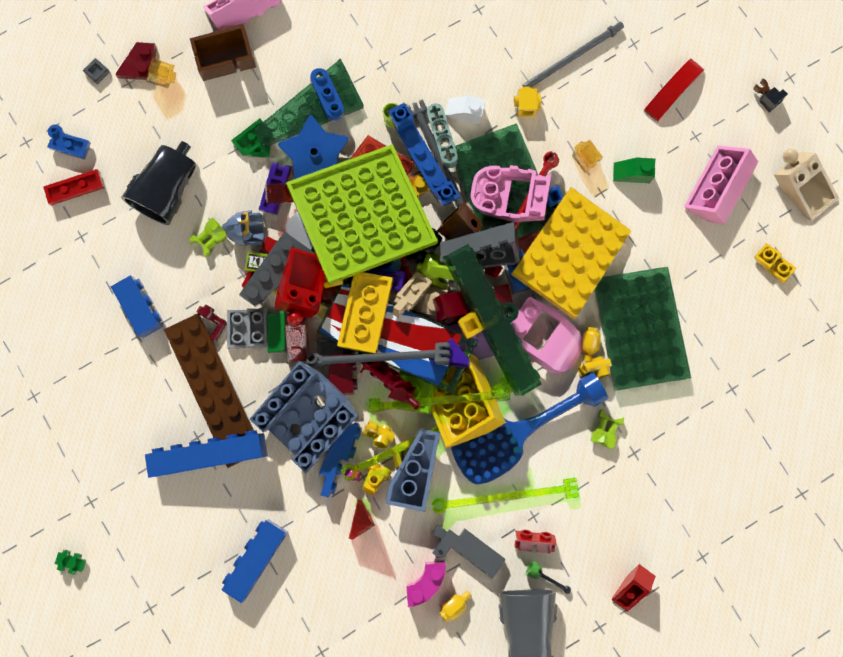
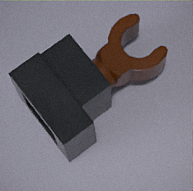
[753,79,788,112]

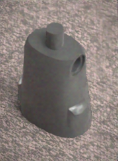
[498,589,557,657]

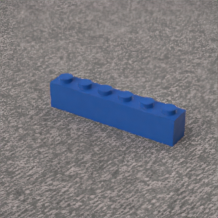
[145,430,268,478]

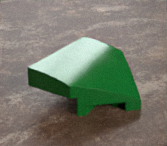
[231,118,272,158]

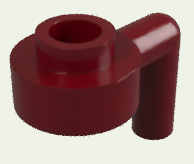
[196,304,227,342]

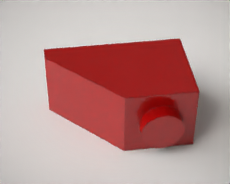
[611,564,656,612]

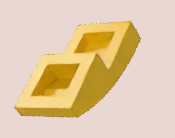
[457,303,497,339]

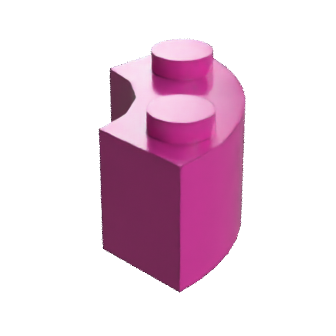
[406,561,446,607]

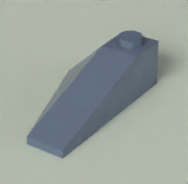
[386,429,440,512]

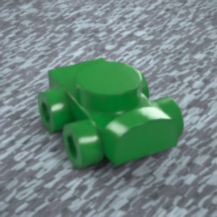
[54,549,86,575]

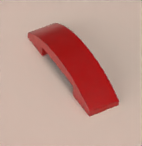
[644,58,705,122]

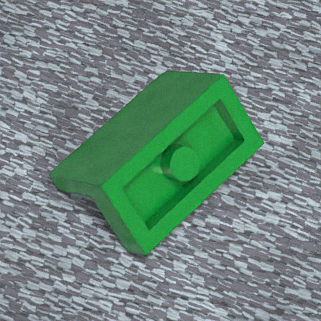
[267,311,288,353]

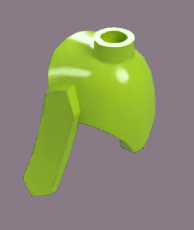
[416,252,472,288]

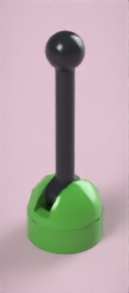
[525,561,571,594]

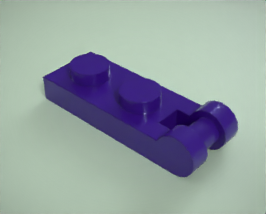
[259,162,292,216]

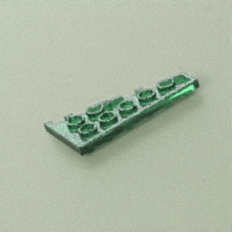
[254,58,364,148]

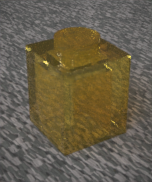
[146,58,176,88]
[572,139,603,173]

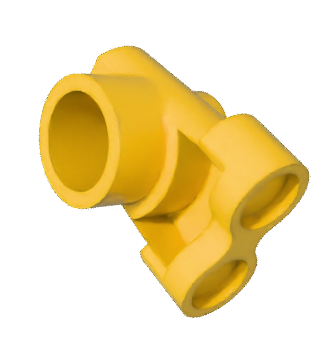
[578,356,612,379]
[362,420,395,449]
[362,461,392,495]

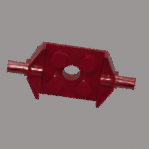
[357,352,421,410]

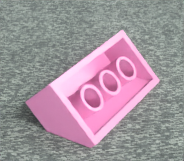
[203,0,281,31]
[684,146,758,225]

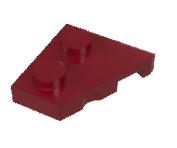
[116,42,157,81]

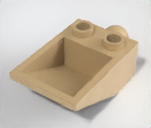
[774,148,839,221]

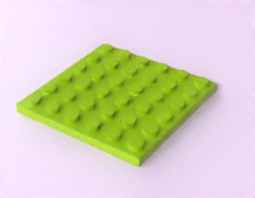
[286,144,438,285]

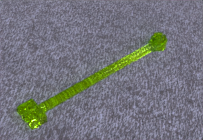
[367,388,511,413]
[341,426,440,481]
[431,477,580,514]

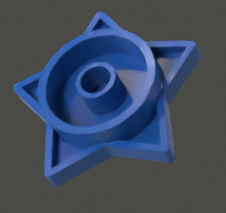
[278,115,349,179]

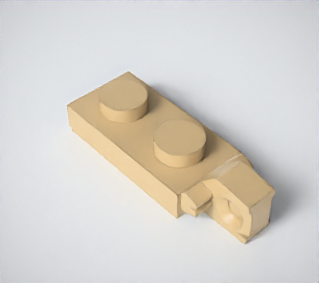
[392,272,433,318]

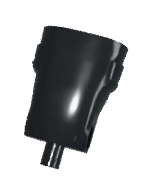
[121,141,196,225]

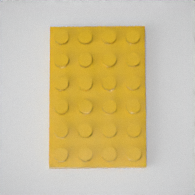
[511,187,631,319]

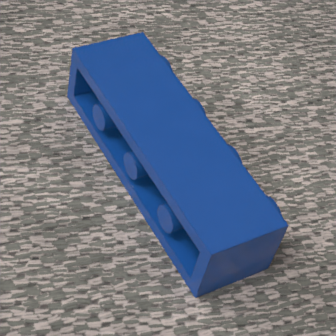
[221,519,288,603]

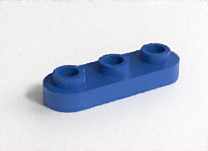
[310,68,344,121]

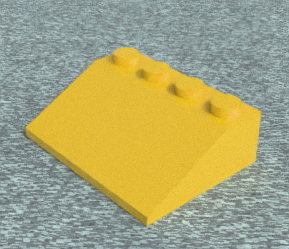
[431,352,506,448]

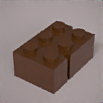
[189,24,256,81]

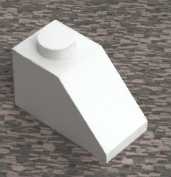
[445,95,486,125]

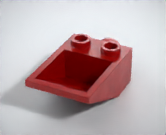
[274,247,325,327]

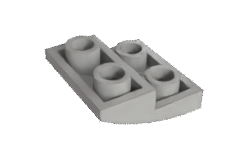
[227,309,267,349]

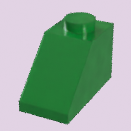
[613,157,656,184]

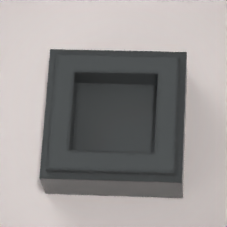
[82,58,110,85]

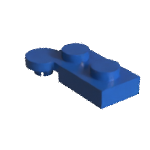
[47,124,91,160]

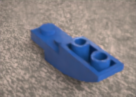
[319,422,362,498]

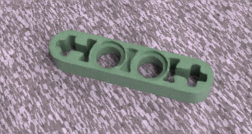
[427,103,458,168]

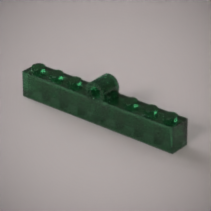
[442,244,541,396]

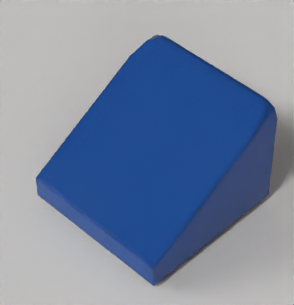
[547,185,563,208]

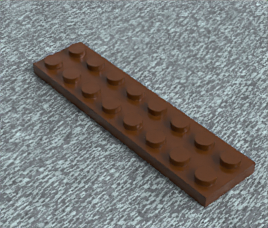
[164,313,254,468]

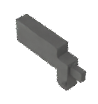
[432,525,506,578]

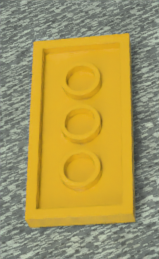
[337,272,393,354]

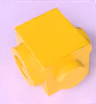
[514,87,541,117]

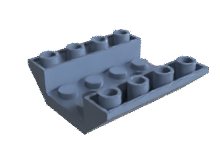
[250,361,358,473]

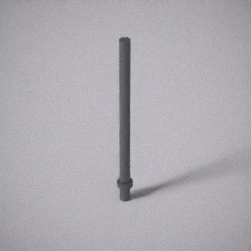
[522,21,624,88]

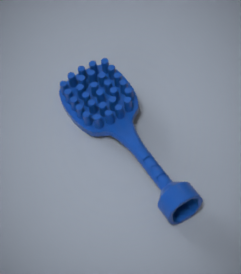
[451,372,609,485]

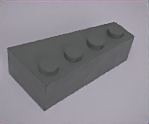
[440,222,520,270]
[239,231,316,307]

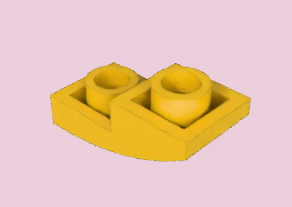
[754,243,797,284]

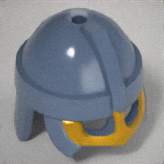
[222,210,264,246]

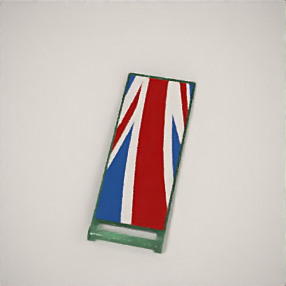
[317,282,479,395]

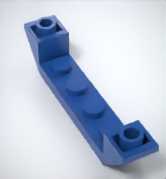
[388,102,460,206]

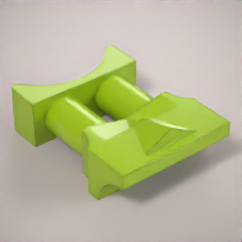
[189,217,227,258]
[590,409,625,450]

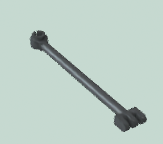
[407,99,464,207]
[306,342,450,370]

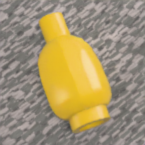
[582,327,601,362]
[439,590,472,623]

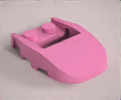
[471,165,551,222]
[502,297,582,374]

